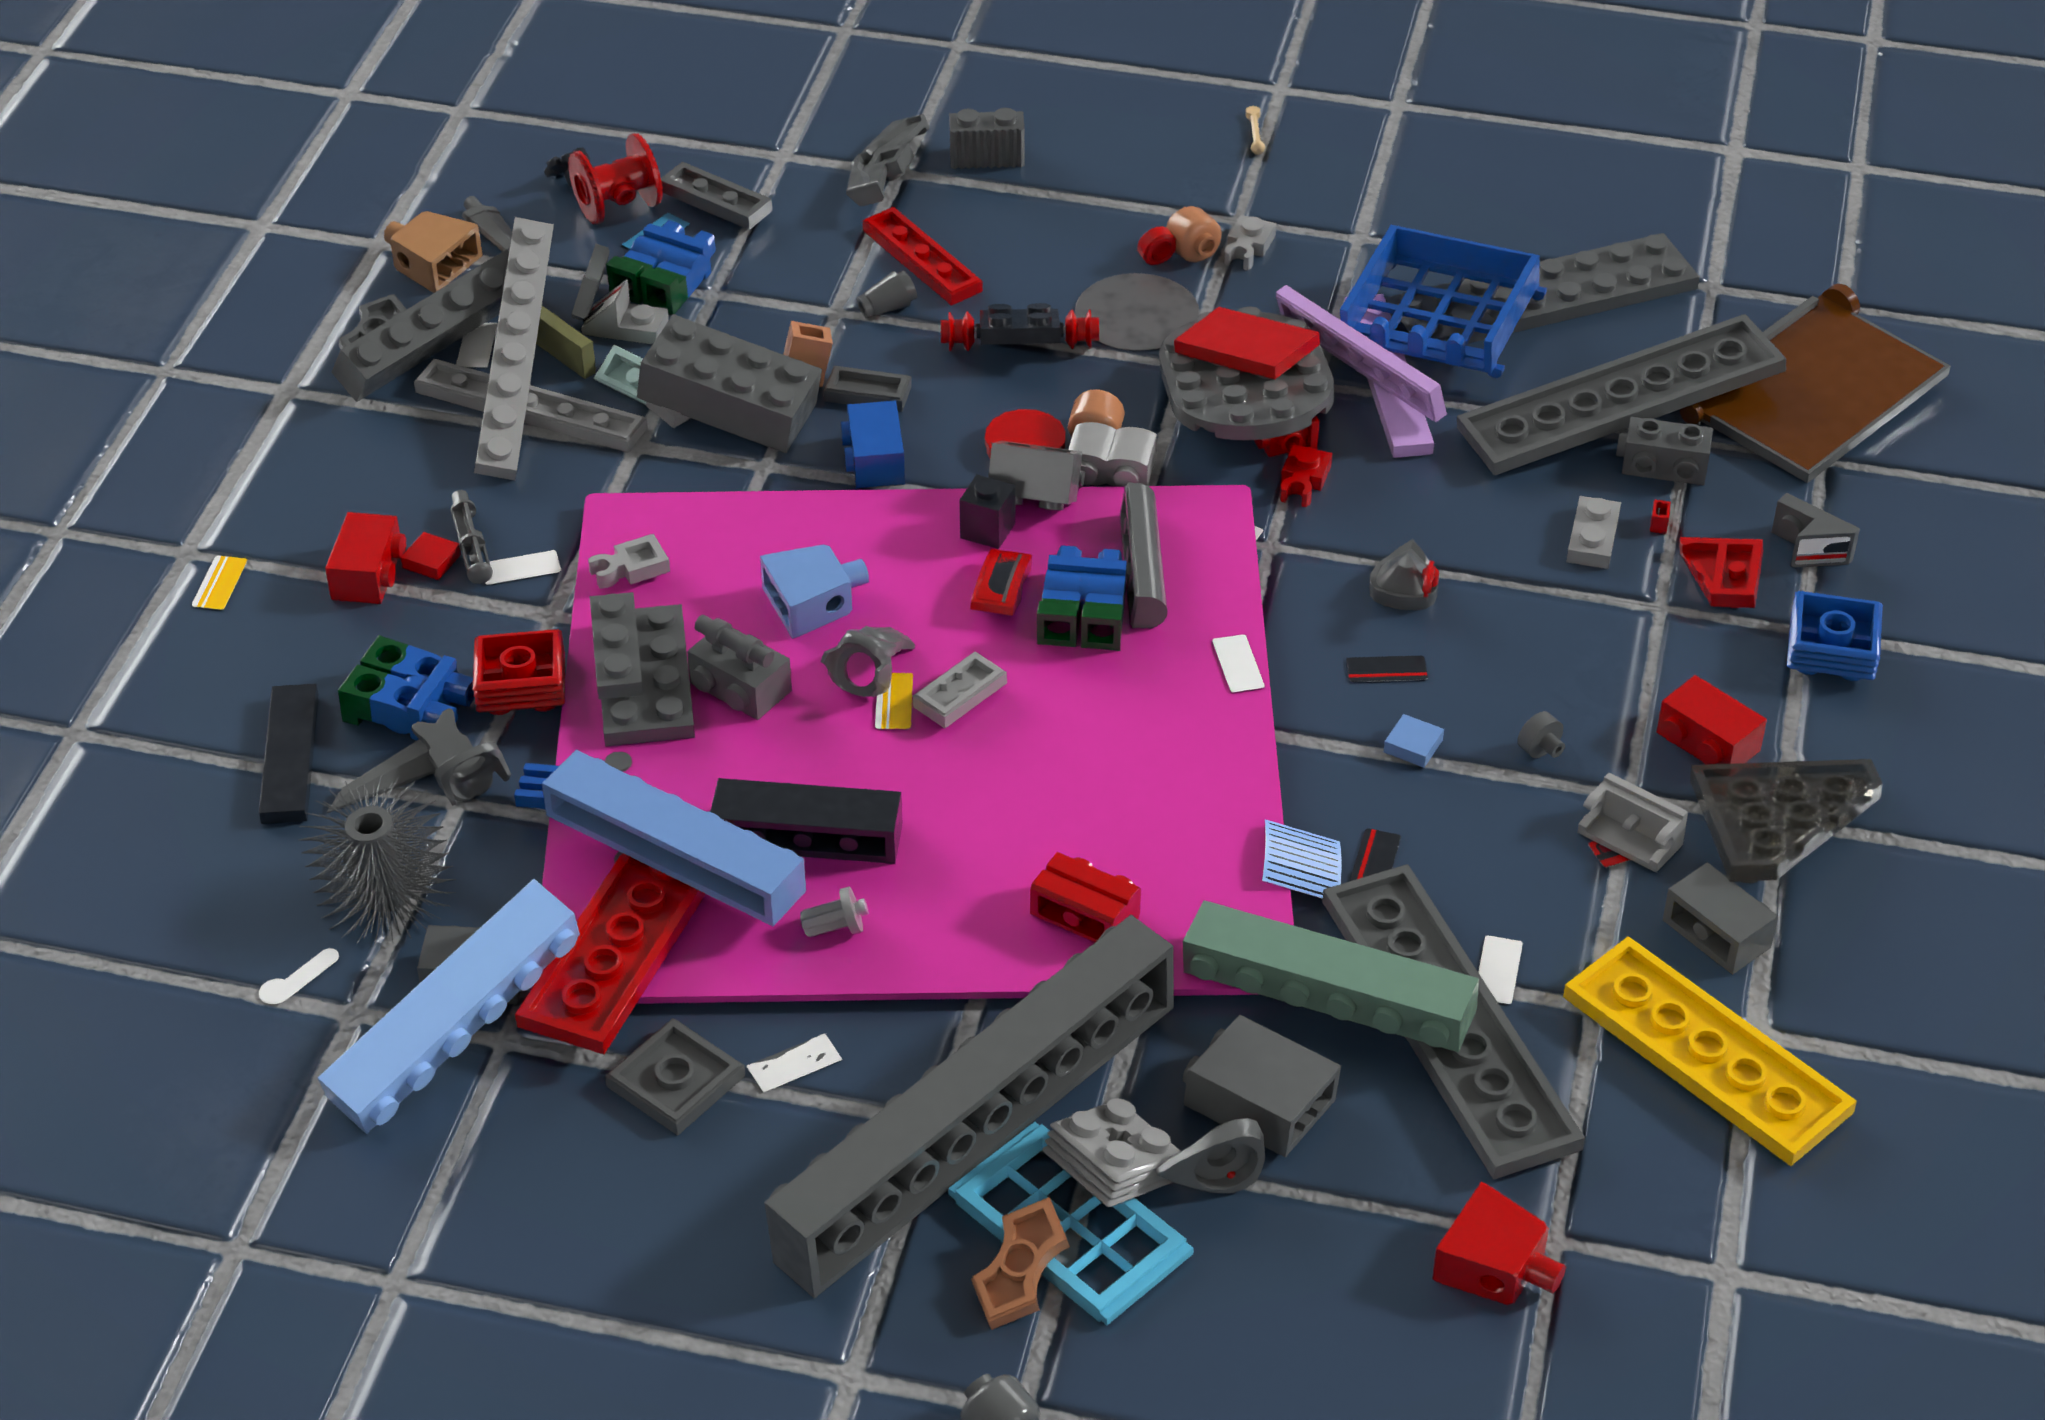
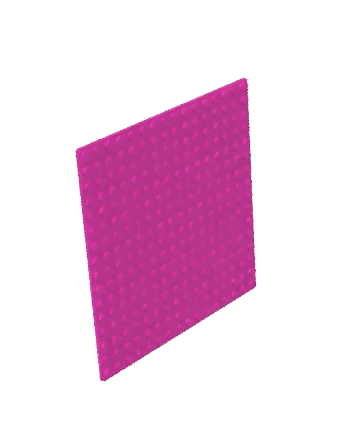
[530,485,1294,1004]

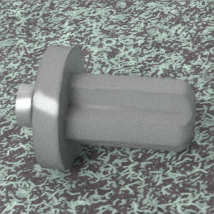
[800,887,869,937]

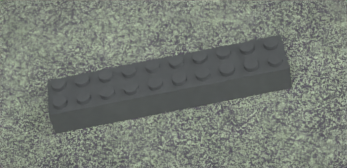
[764,915,1174,1299]

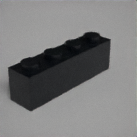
[710,778,903,864]

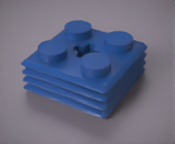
[1787,591,1883,681]

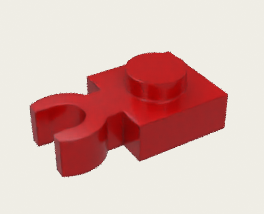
[1280,445,1333,507]

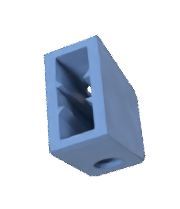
[760,544,869,639]

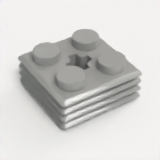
[1042,1098,1181,1207]

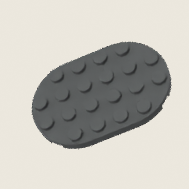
[1159,307,1334,440]

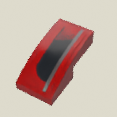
[970,549,1032,616]

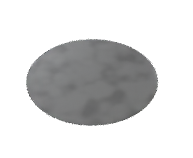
[1075,273,1199,351]

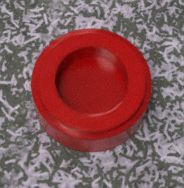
[1137,226,1176,265]

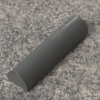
[1119,482,1168,628]

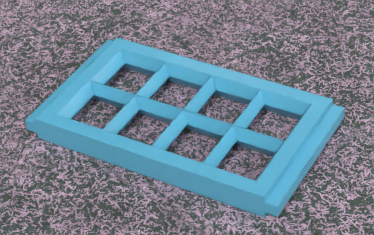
[948,1122,1194,1325]

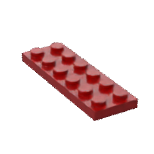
[515,853,706,1055]

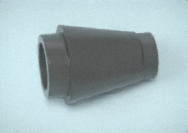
[856,270,917,318]

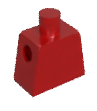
[1432,1182,1566,1305]

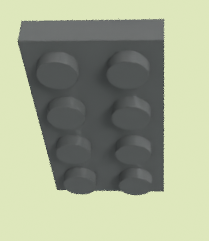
[601,604,695,746]

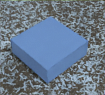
[1384,714,1444,768]

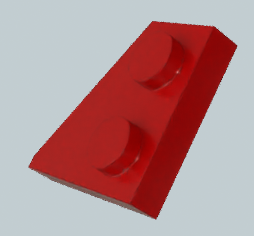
[1680,537,1763,608]

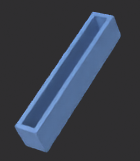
[542,750,806,926]

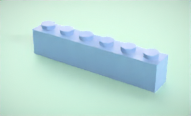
[318,879,580,1134]

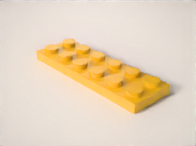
[1563,936,1857,1166]

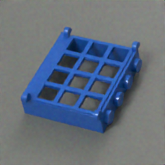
[1340,225,1547,378]

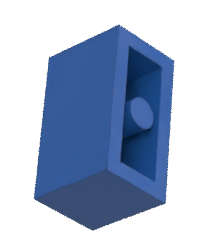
[840,400,905,488]

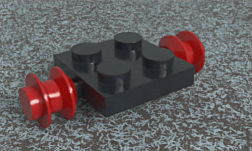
[941,303,1099,351]

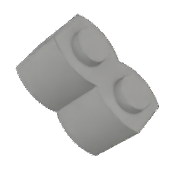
[1068,422,1157,487]

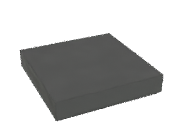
[605,1018,745,1136]

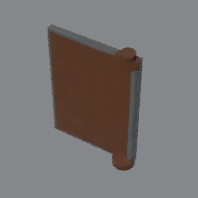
[1680,283,1951,483]

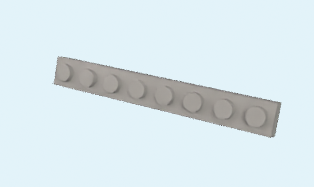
[474,217,554,480]

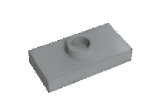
[913,651,1007,728]

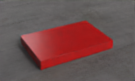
[1174,307,1320,379]

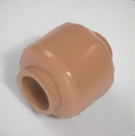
[1166,206,1222,262]
[1068,390,1125,437]

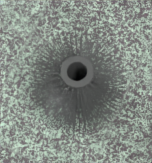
[298,775,456,946]

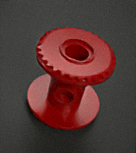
[568,133,663,224]

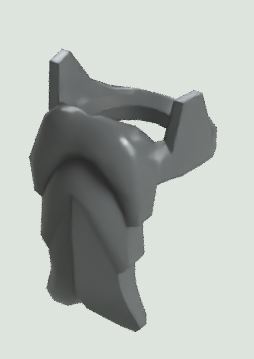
[820,626,915,697]
[412,708,511,806]

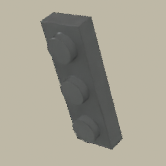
[661,161,772,230]
[590,592,643,700]

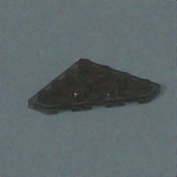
[1690,759,1883,883]

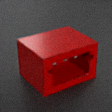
[1650,499,1671,534]

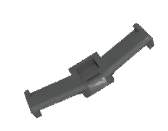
[846,114,929,206]

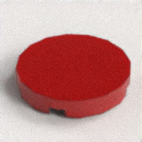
[985,409,1066,458]

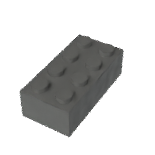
[637,314,822,453]

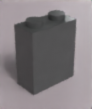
[1183,1015,1341,1157]

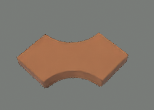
[971,1197,1070,1330]

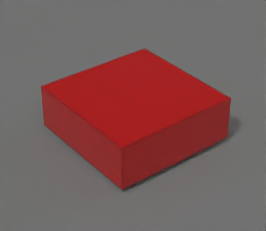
[401,532,461,580]

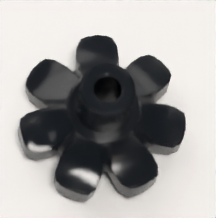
[544,147,590,187]

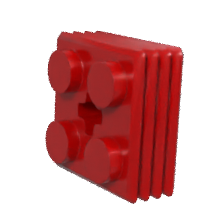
[473,629,565,715]

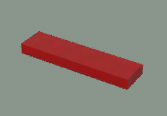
[863,207,983,306]

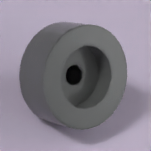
[1517,711,1565,758]

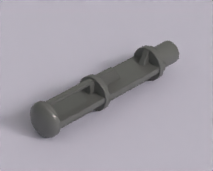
[451,490,493,584]

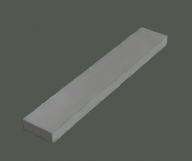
[414,359,648,453]

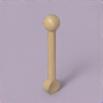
[1246,106,1265,155]

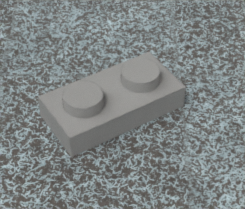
[1566,496,1621,569]

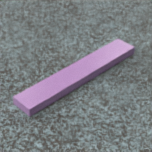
[1276,285,1447,422]
[1345,294,1434,458]

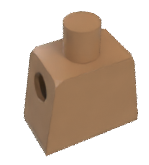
[384,211,482,293]

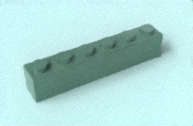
[1183,900,1479,1052]

